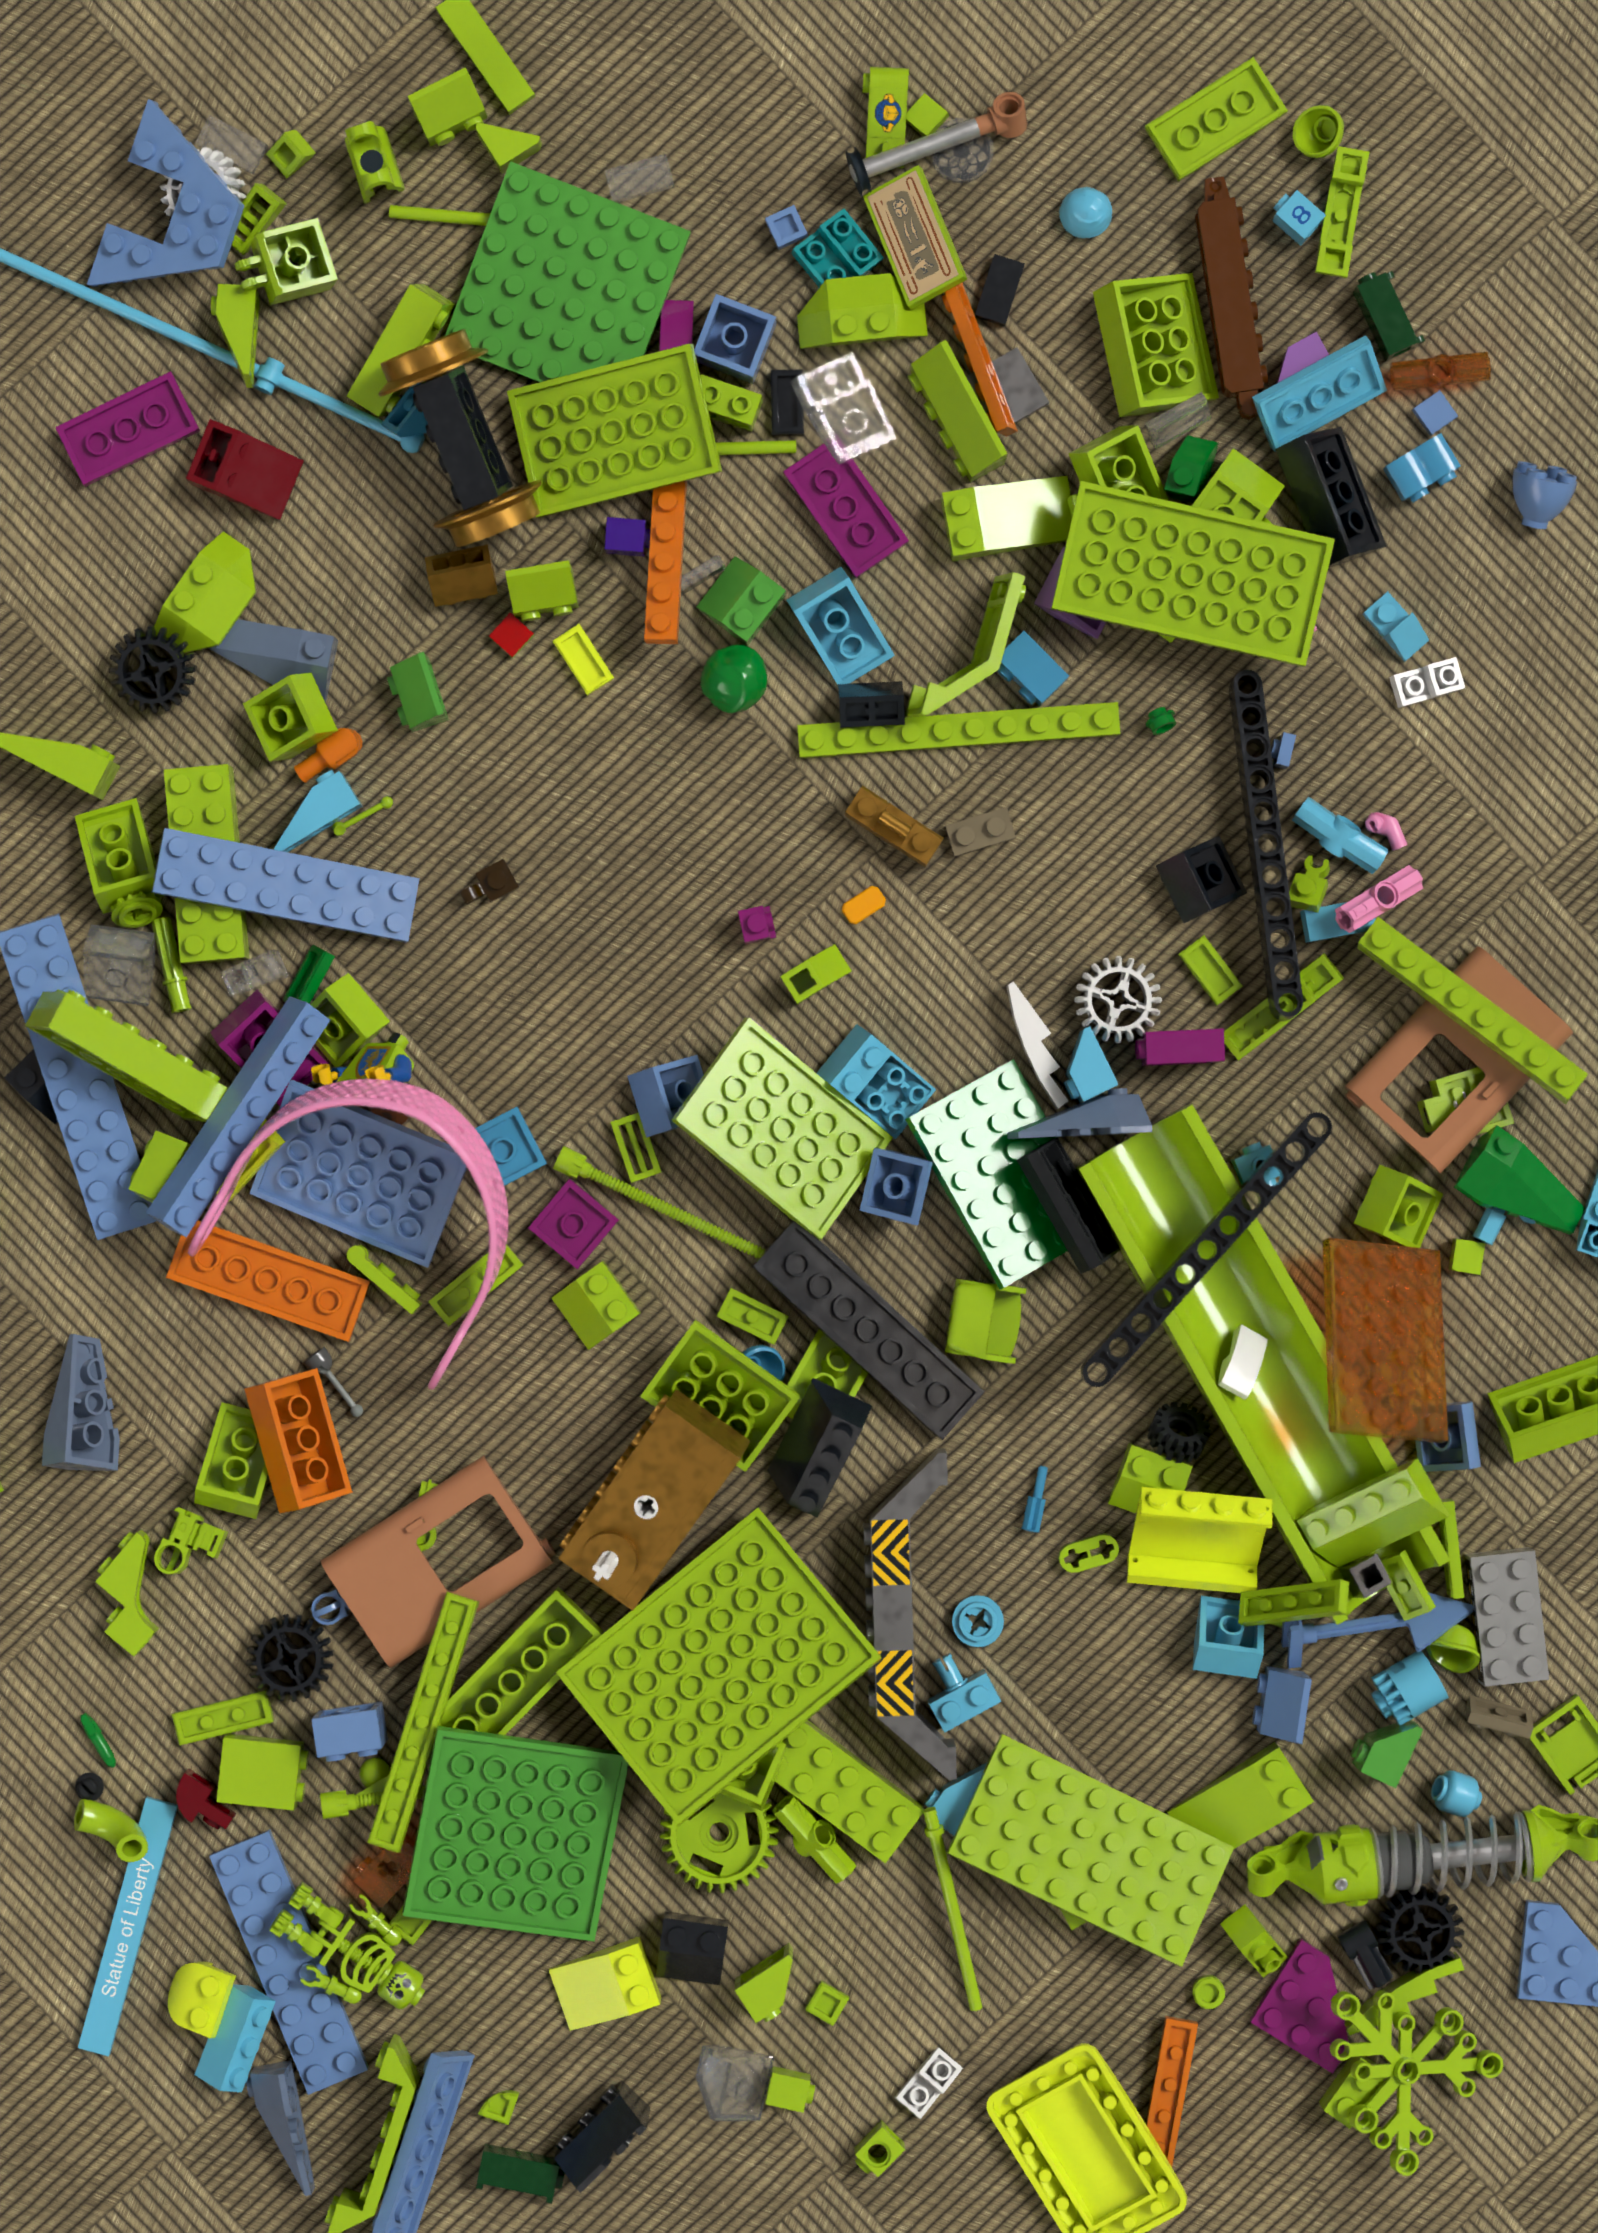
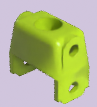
[945,1279,1027,1364]

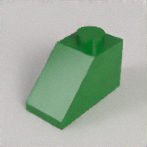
[1164,435,1219,503]

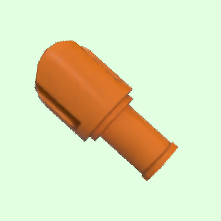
[294,728,363,783]

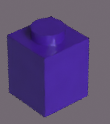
[604,517,651,557]

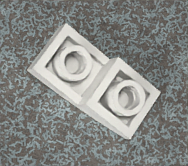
[1389,657,1465,708]
[1218,1324,1268,1400]
[894,2047,963,2119]

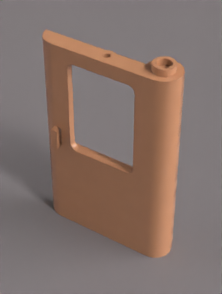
[1345,946,1573,1174]
[321,1455,556,1668]

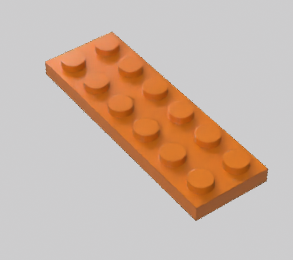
[166,1220,371,1342]

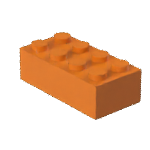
[244,1368,353,1514]

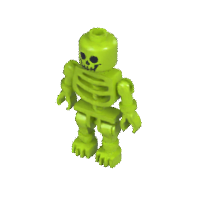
[269,1881,425,2009]

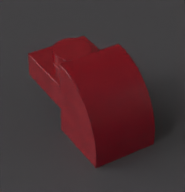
[176,1769,237,1829]

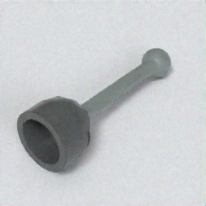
[304,1347,363,1417]

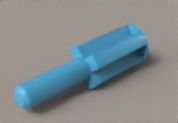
[1021,1466,1048,1533]

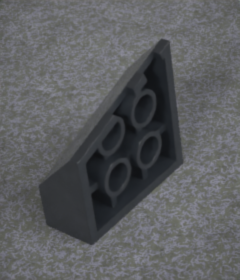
[554,2081,650,2193]

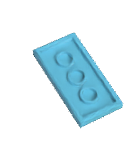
[1252,335,1387,452]

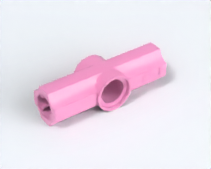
[1335,865,1423,933]

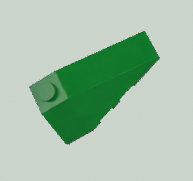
[1454,1125,1585,1235]

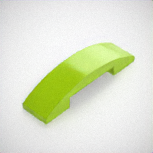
[1315,146,1370,279]

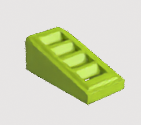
[232,183,287,255]

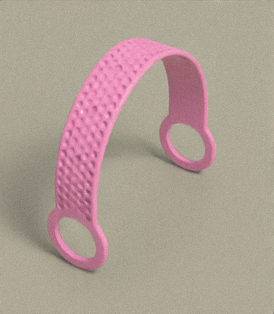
[188,1079,509,1390]

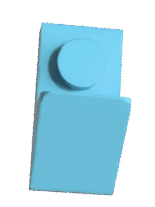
[1362,591,1429,662]

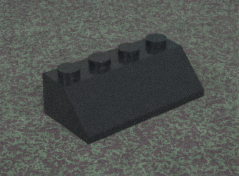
[1275,427,1386,567]
[767,1378,872,1518]

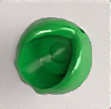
[700,645,767,713]

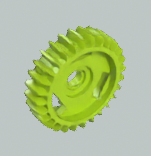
[660,1793,779,1893]

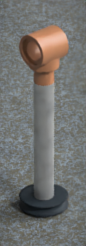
[845,92,1028,196]

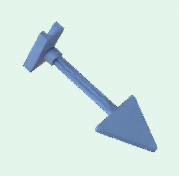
[1281,1592,1474,1669]

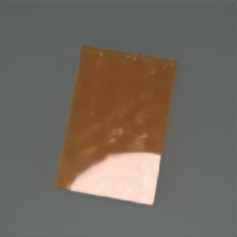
[1322,1238,1448,1443]

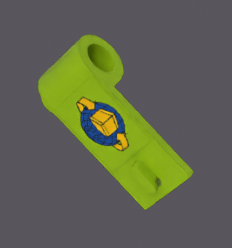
[862,67,909,168]

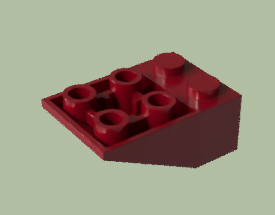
[186,419,304,521]

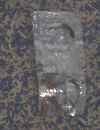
[221,950,289,997]

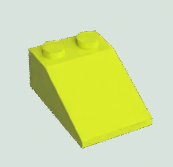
[549,1936,661,2031]

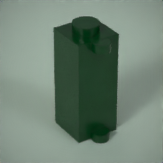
[1353,271,1425,362]
[476,2144,565,2204]

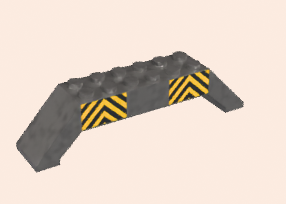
[863,1448,957,1780]

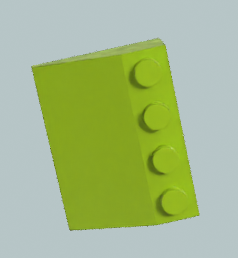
[1093,273,1219,417]
[640,1320,801,1472]

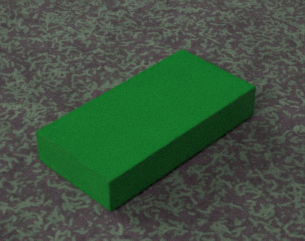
[283,945,335,1004]

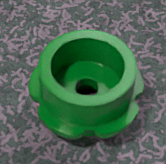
[1145,707,1176,735]

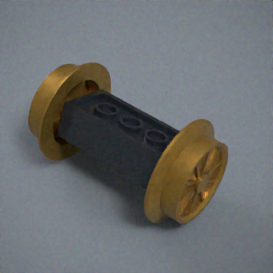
[378,329,542,547]

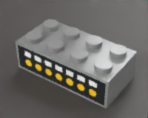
[1464,1547,1549,1687]

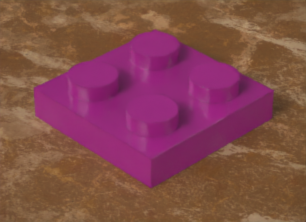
[528,1179,619,1269]

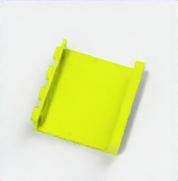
[1127,1487,1272,1593]

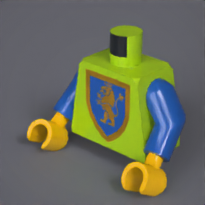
[311,1032,414,1085]

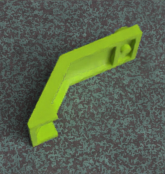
[905,572,1026,718]

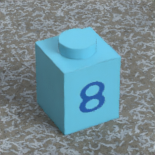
[1272,190,1326,246]

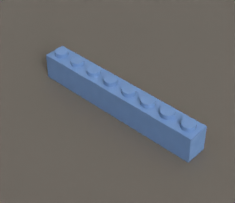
[146,996,330,1237]

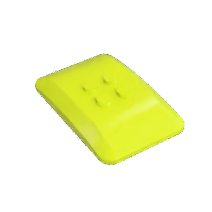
[986,2043,1187,2233]

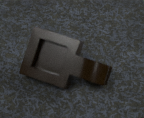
[460,858,519,905]

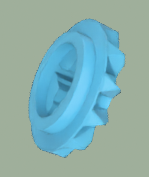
[952,1595,1004,1647]

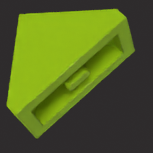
[476,122,542,174]

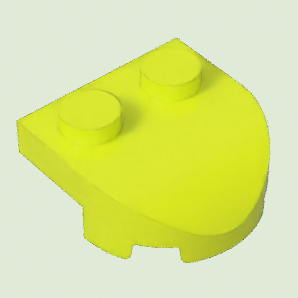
[168,1962,236,2039]

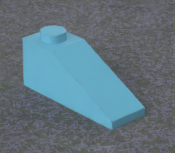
[274,770,363,852]
[924,1762,988,1836]

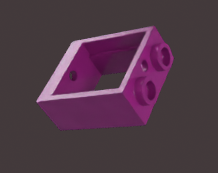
[1135,1028,1225,1066]

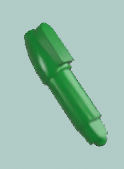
[81,1713,116,1768]

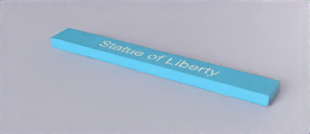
[78,1796,178,2056]

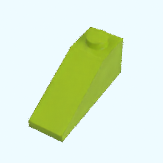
[211,284,260,388]

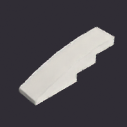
[1006,982,1068,1109]

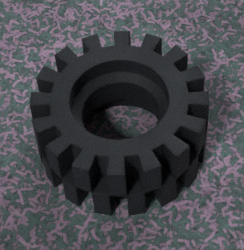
[1147,1402,1211,1463]

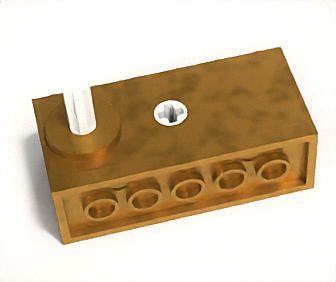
[558,1389,751,1611]

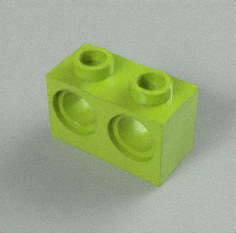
[700,374,762,432]

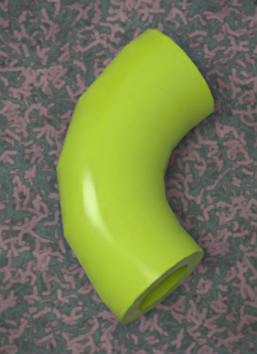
[74,1799,148,1862]

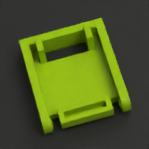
[1529,1694,1598,1795]

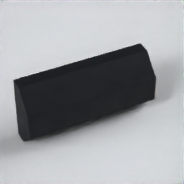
[1017,1137,1121,1274]

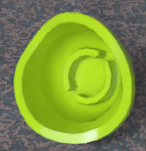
[1426,1624,1481,1673]

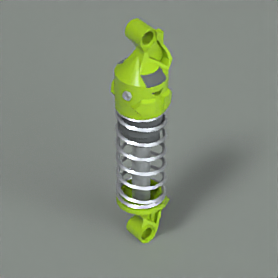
[1247,1805,1598,1907]

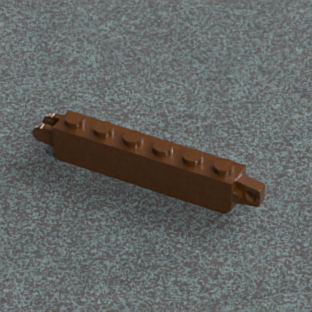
[1195,177,1268,421]

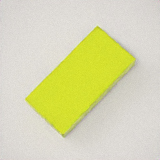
[552,624,614,696]

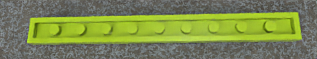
[797,702,1120,758]

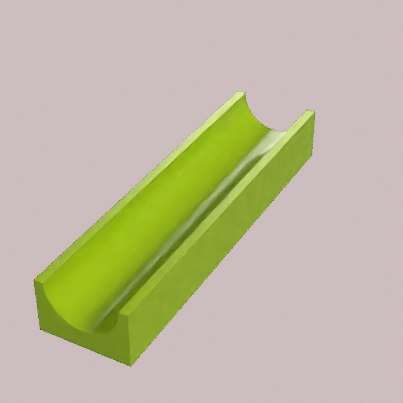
[1075,1104,1451,1625]

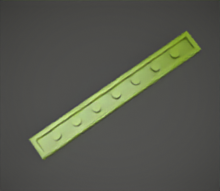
[367,1592,479,1853]

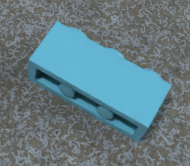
[194,1984,276,2092]

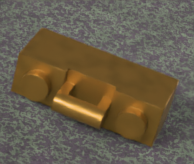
[845,785,944,867]

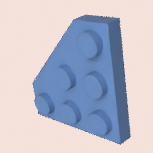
[1516,1900,1598,2007]

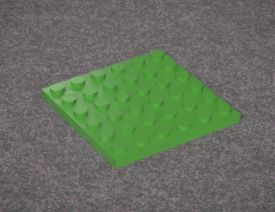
[445,161,691,382]
[402,1726,628,1942]

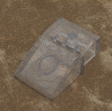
[790,352,897,464]

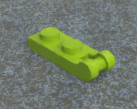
[347,1245,423,1315]

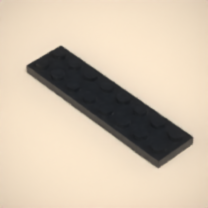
[751,1220,984,1440]

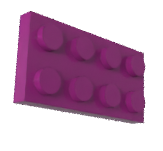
[55,371,201,487]
[783,435,909,579]

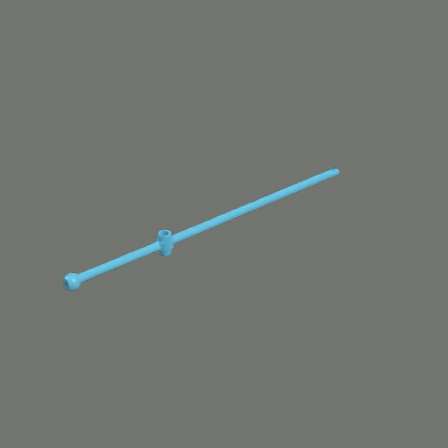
[0,248,425,453]

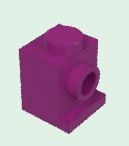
[738,905,777,945]

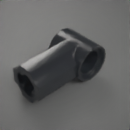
[1337,1920,1393,1990]

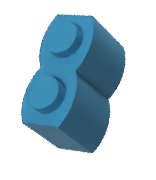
[1383,433,1461,503]

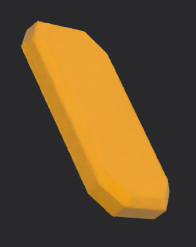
[842,886,886,924]

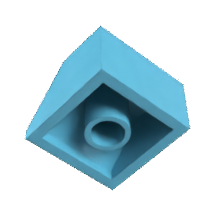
[1063,1026,1119,1103]
[1193,1595,1264,1679]

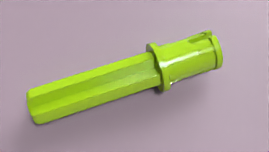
[152,917,192,1013]

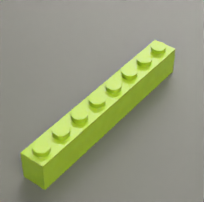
[1358,917,1588,1105]

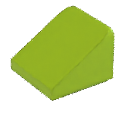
[266,130,316,178]
[1448,1238,1485,1275]

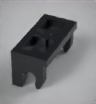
[838,681,905,728]

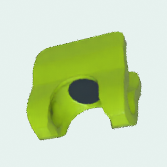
[345,121,405,204]

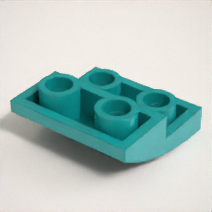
[791,208,884,288]

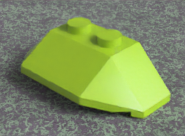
[797,273,928,349]
[154,531,256,654]

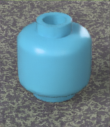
[1431,1771,1482,1817]

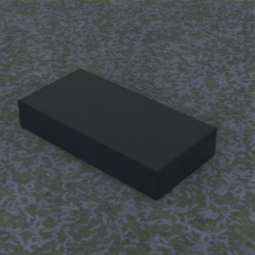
[975,254,1025,327]
[771,369,804,436]

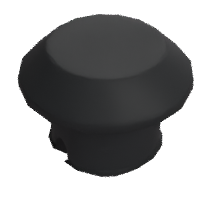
[75,1772,104,1801]

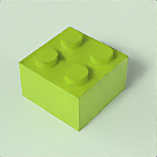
[243,673,338,762]

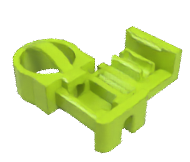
[154,1507,228,1575]

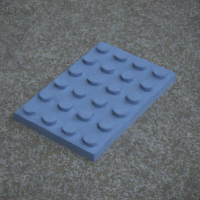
[250,1080,467,1268]

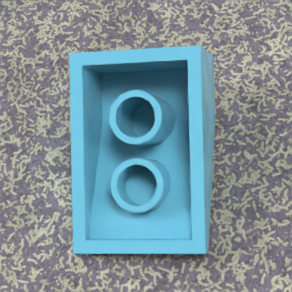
[786,567,895,685]

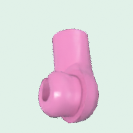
[1365,812,1408,851]

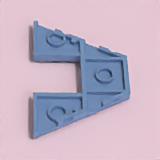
[87,99,244,287]

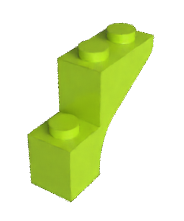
[95,1530,159,1657]

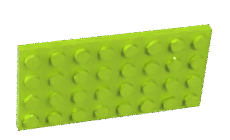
[1051,481,1335,667]
[947,1734,1234,1967]

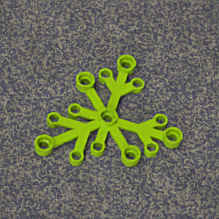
[1330,1990,1503,2176]

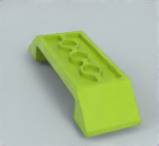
[1158,448,1285,643]
[325,2034,421,2233]

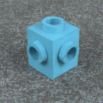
[1231,1142,1280,1186]

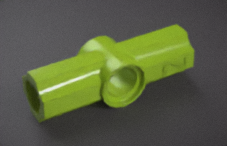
[772,1794,856,1884]

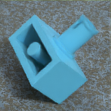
[928,1653,1001,1733]

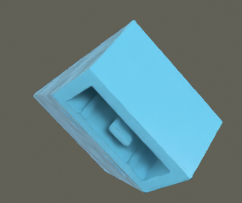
[817,1024,936,1139]

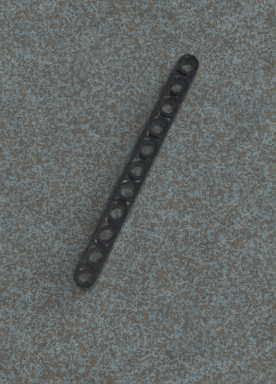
[1229,670,1303,1021]
[1080,1112,1332,1387]

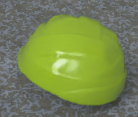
[1293,105,1344,158]

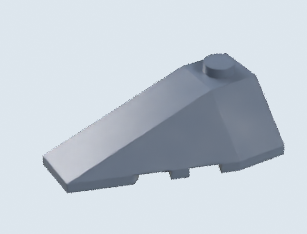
[208,619,338,703]
[1008,1088,1152,1139]
[42,1334,120,1471]
[246,2060,315,2196]

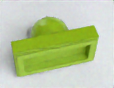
[356,1757,390,1809]

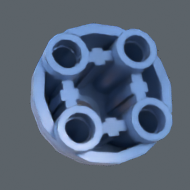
[1512,461,1578,529]

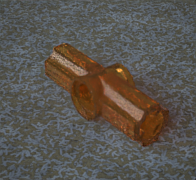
[1390,352,1491,392]

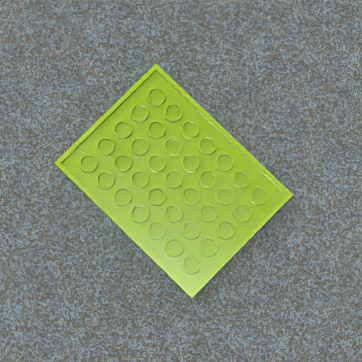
[556,1508,882,1826]

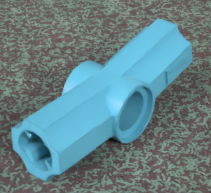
[1292,797,1388,874]

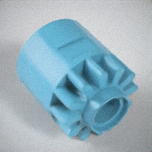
[1371,1651,1449,1726]

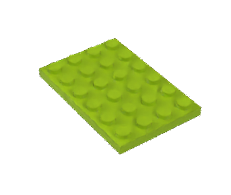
[507,343,722,518]
[671,1017,893,1240]

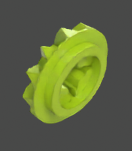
[111,891,163,928]

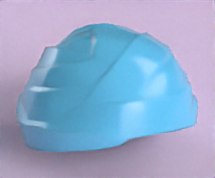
[1059,187,1112,238]

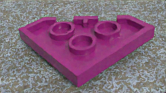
[1249,1938,1349,2074]

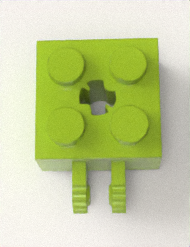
[234,218,338,305]

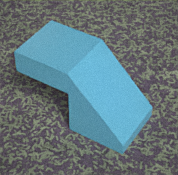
[1300,902,1376,943]

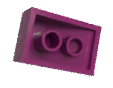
[210,989,328,1106]

